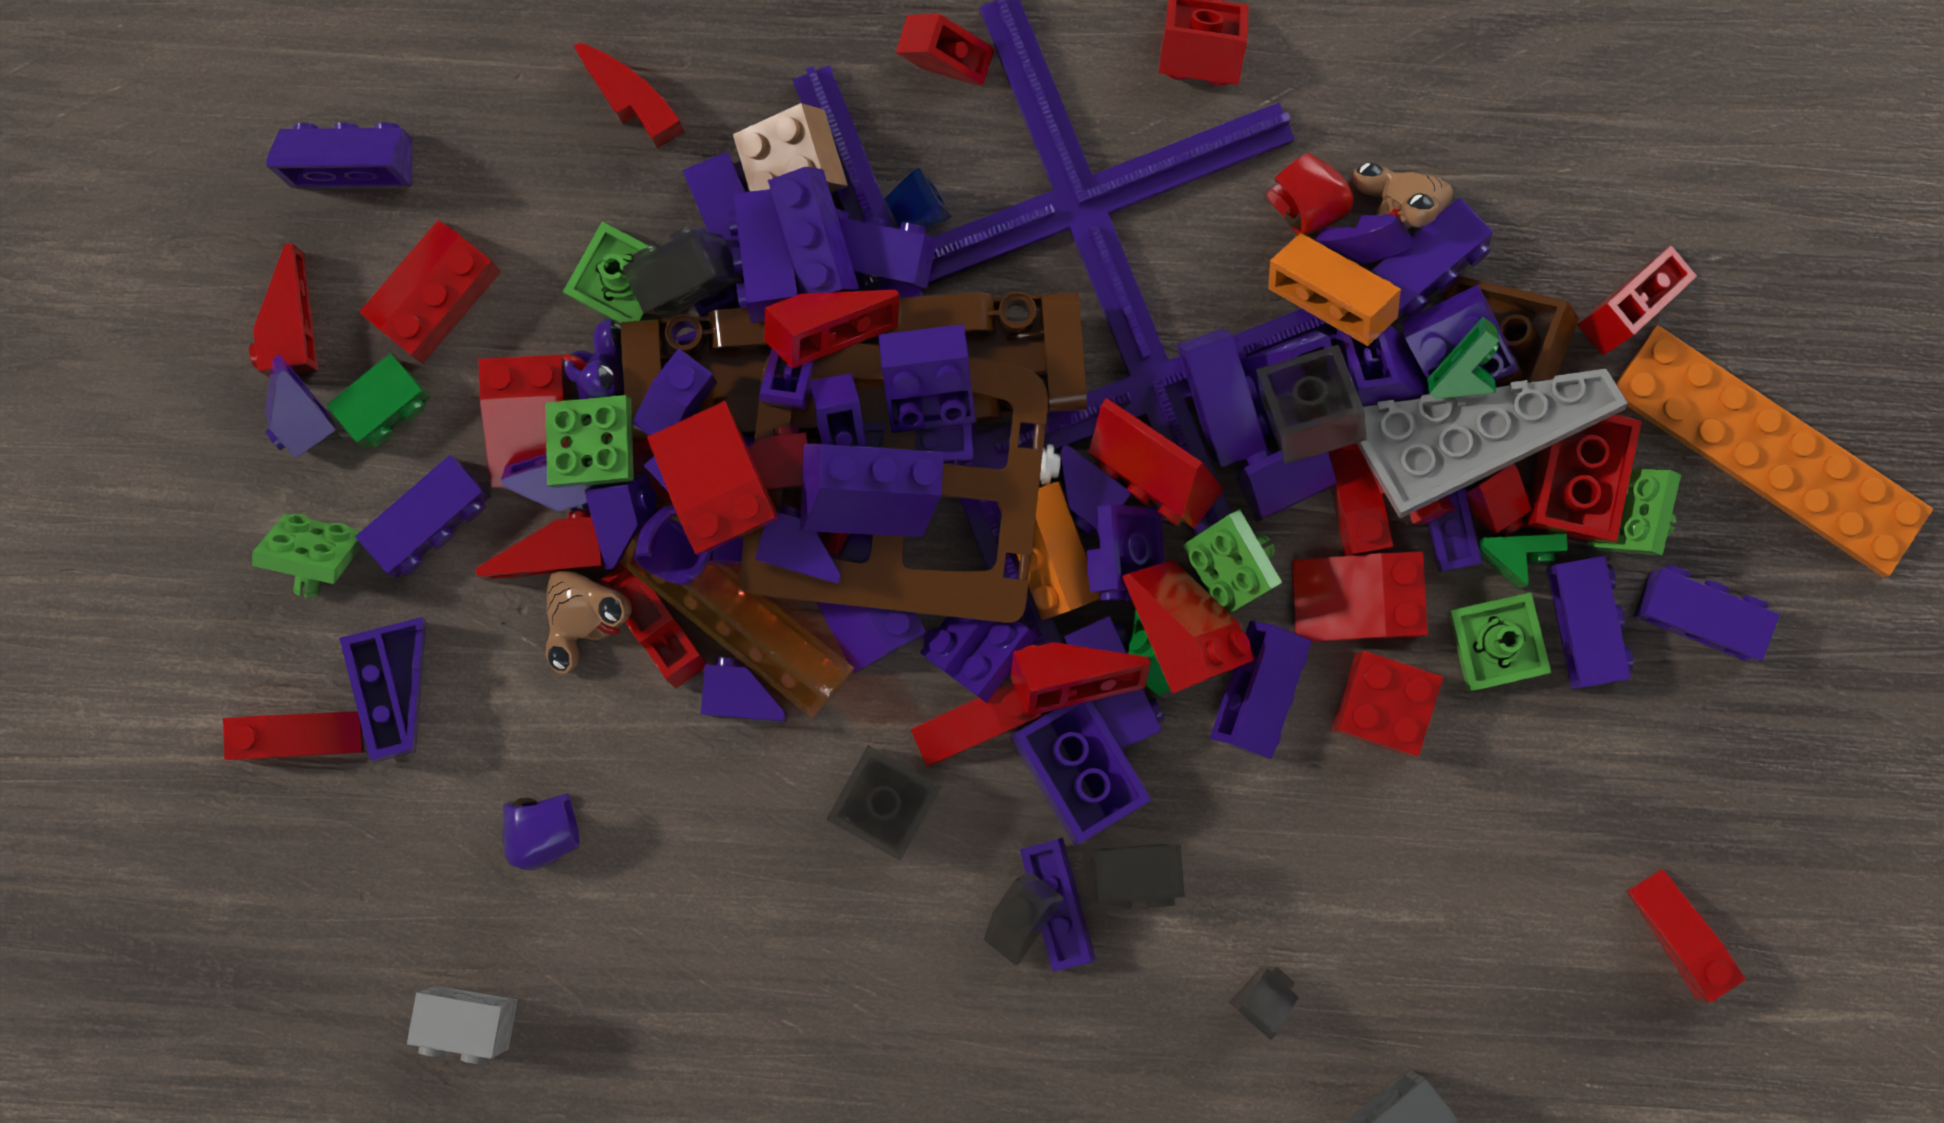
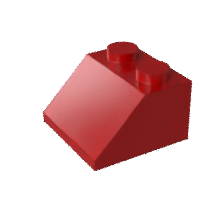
[1158,0,1249,86]

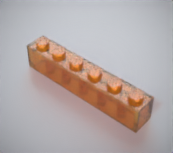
[620,532,854,719]

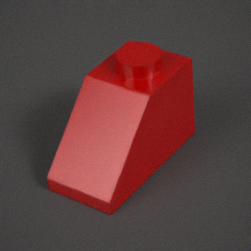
[895,13,995,86]
[1466,464,1532,537]

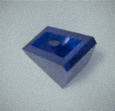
[884,167,952,228]

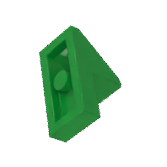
[1427,317,1499,399]
[1477,534,1568,589]

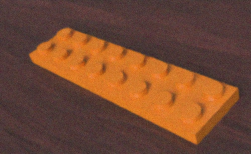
[1615,325,1933,578]

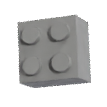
[407,985,518,1064]

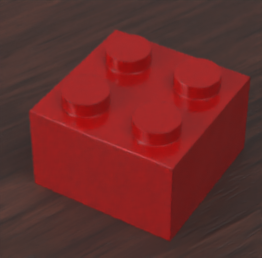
[1331,650,1444,757]

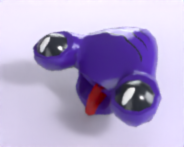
[562,319,624,399]

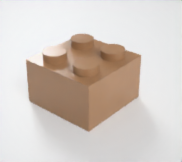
[733,103,848,193]

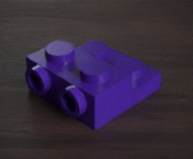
[1087,505,1165,602]
[920,616,1038,703]

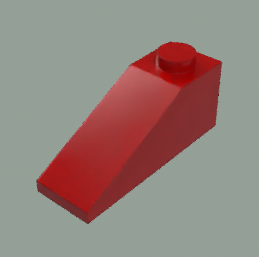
[249,243,318,378]
[1577,245,1697,356]
[764,290,900,369]
[1324,433,1393,556]
[476,510,606,580]
[1010,642,1151,716]
[910,683,1042,767]
[223,711,364,761]
[1626,869,1746,1003]

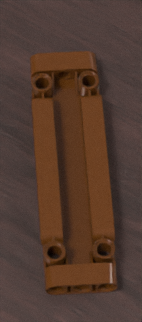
[621,292,1087,441]

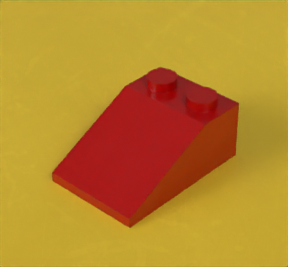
[478,355,571,489]
[647,401,780,555]
[1291,552,1428,642]
[1122,560,1255,694]

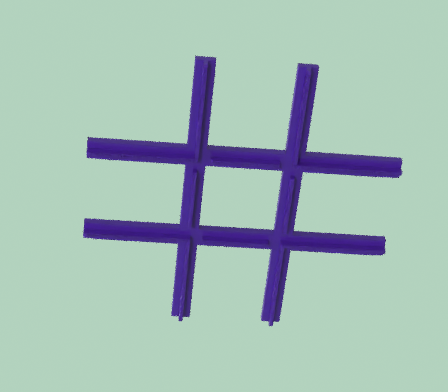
[676,0,1337,646]

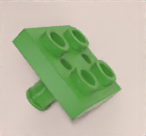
[563,221,675,325]
[545,395,634,488]
[1587,469,1681,556]
[1182,509,1282,613]
[252,514,363,598]
[1448,592,1551,692]

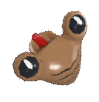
[1352,162,1454,230]
[545,570,633,674]

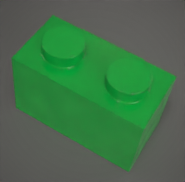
[326,353,431,449]

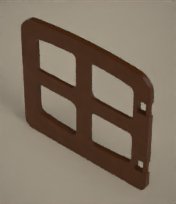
[739,344,1048,623]

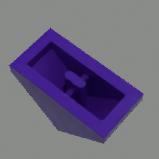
[759,349,814,411]

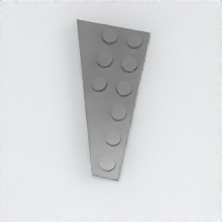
[1339,369,1628,518]

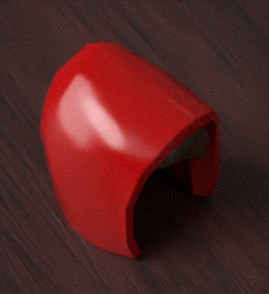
[1265,152,1353,236]

